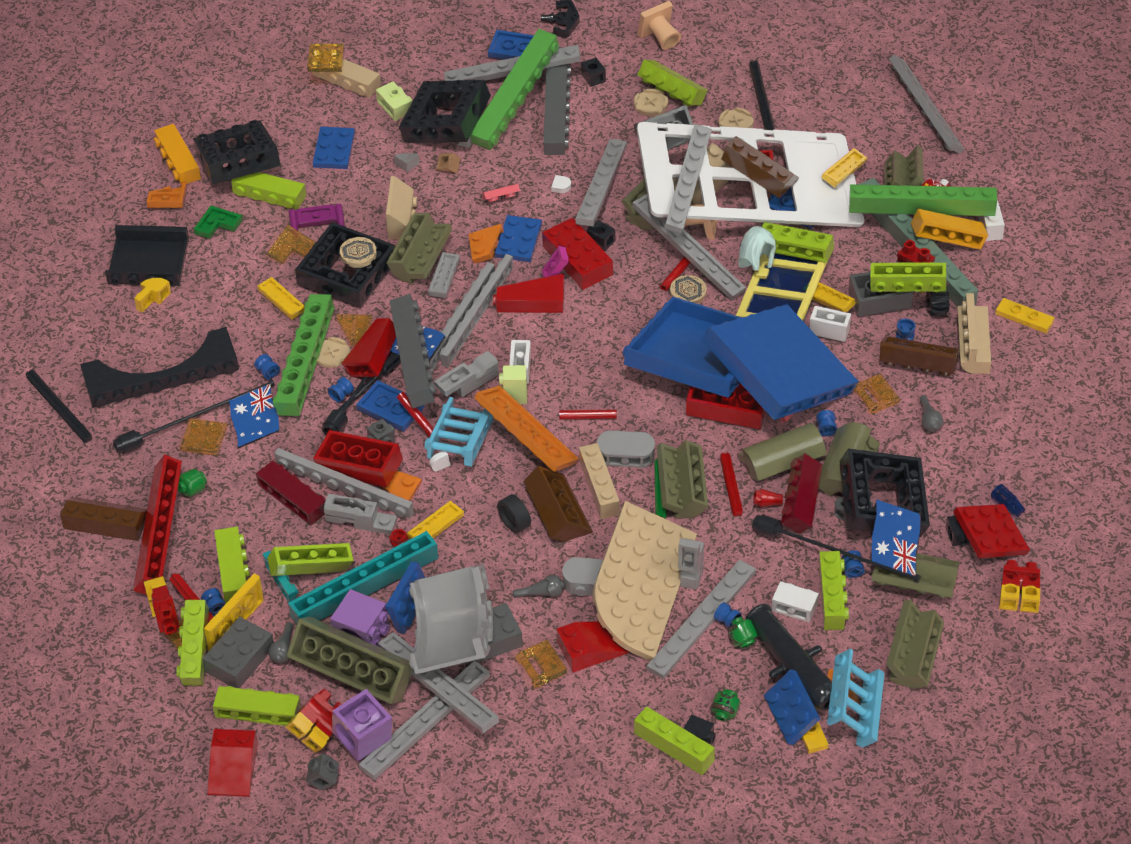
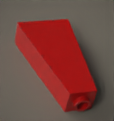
[493,274,564,313]
[342,318,396,377]

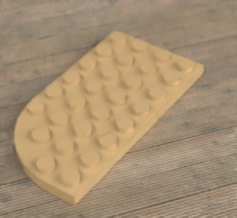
[593,501,697,661]

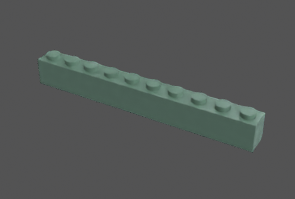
[859,178,978,308]

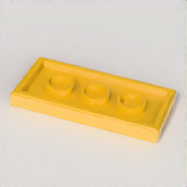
[204,573,264,651]

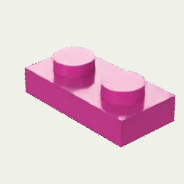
[541,246,569,277]

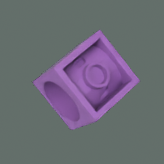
[330,589,390,647]
[332,689,392,761]

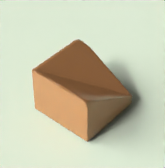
[436,153,461,173]

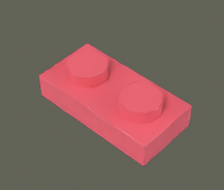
[481,184,520,202]

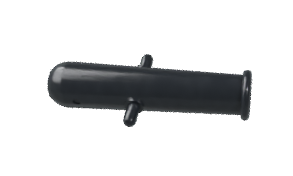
[745,604,832,711]

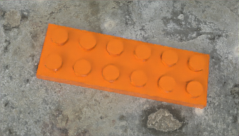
[474,385,579,472]

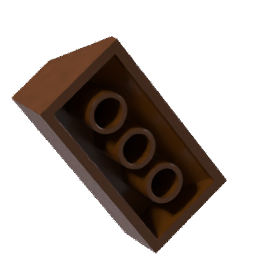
[721,136,799,198]
[879,336,960,376]
[523,466,593,542]
[60,497,147,541]

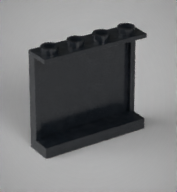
[105,225,189,287]

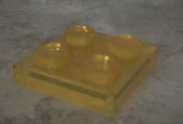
[307,44,345,72]
[180,418,228,456]

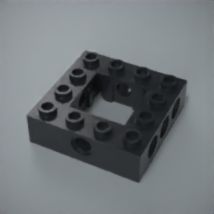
[399,79,491,143]
[193,120,281,185]
[295,222,395,308]
[839,448,930,537]

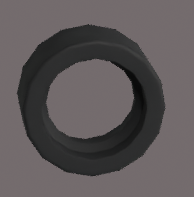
[497,494,531,534]

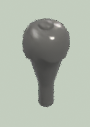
[919,395,944,432]
[512,575,565,598]
[268,622,293,664]

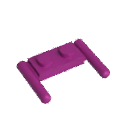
[288,203,345,245]

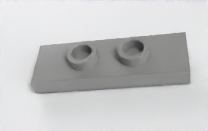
[428,252,460,298]

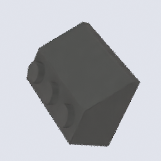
[633,105,693,150]

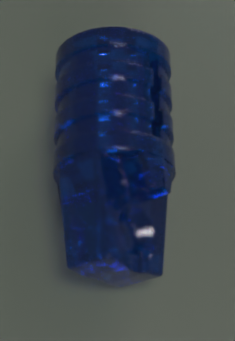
[991,484,1025,517]

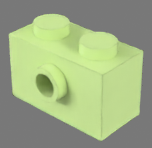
[376,81,412,121]
[499,365,527,404]

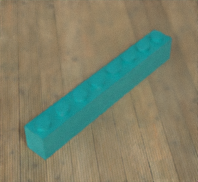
[288,531,438,625]

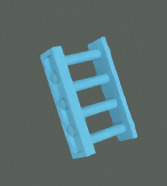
[424,397,494,467]
[827,649,885,747]

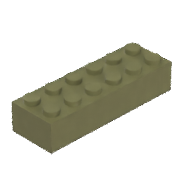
[286,617,413,704]

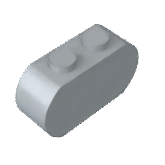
[597,430,655,468]
[562,557,603,596]

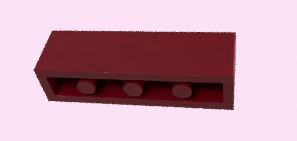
[781,453,823,534]
[256,460,326,526]

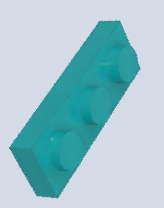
[262,550,299,602]

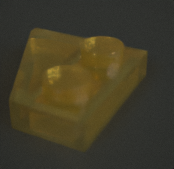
[337,314,373,346]

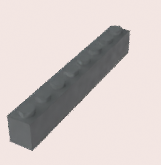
[544,47,571,155]
[389,294,436,408]

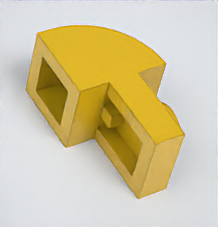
[134,278,171,312]

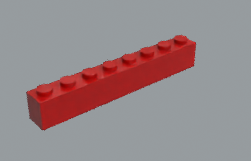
[133,454,182,595]

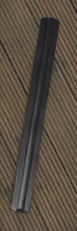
[749,60,775,136]
[26,369,92,443]

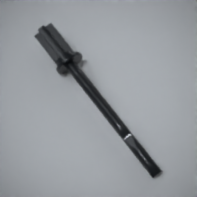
[337,353,401,410]

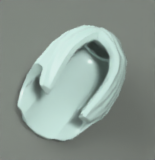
[738,226,776,270]

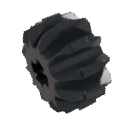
[926,287,950,316]

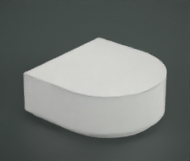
[551,175,571,193]
[429,451,451,472]

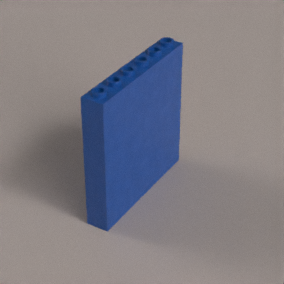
[623,296,742,398]
[703,304,859,420]

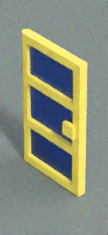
[736,253,826,321]

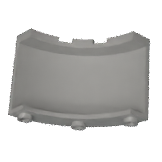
[409,563,493,674]

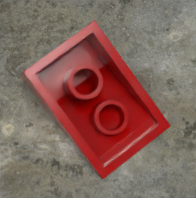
[556,621,629,673]
[207,729,258,797]

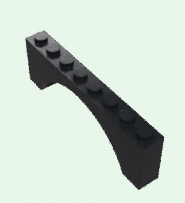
[80,327,239,408]

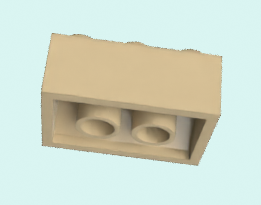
[386,176,418,239]

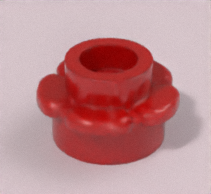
[389,529,409,547]

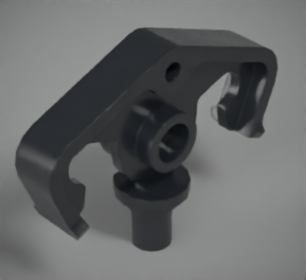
[541,0,580,38]

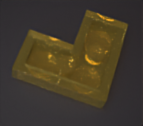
[267,225,316,264]

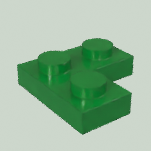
[194,205,243,239]

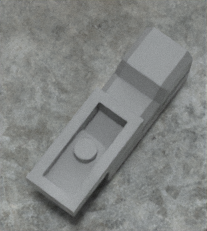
[434,351,499,397]
[324,494,397,535]
[678,538,704,589]

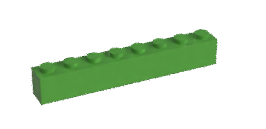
[471,29,559,150]
[849,184,997,216]

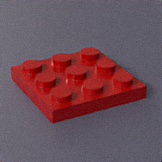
[953,504,1030,558]

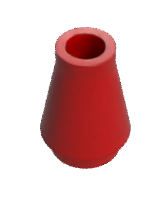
[753,488,783,508]

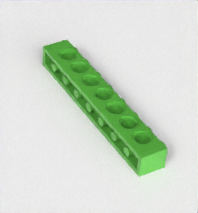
[273,294,335,416]

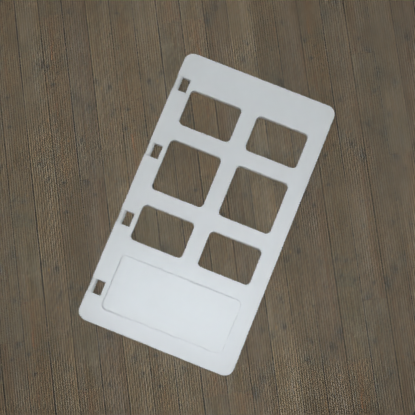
[637,122,864,227]

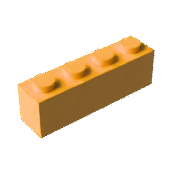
[153,123,201,185]
[911,209,988,250]

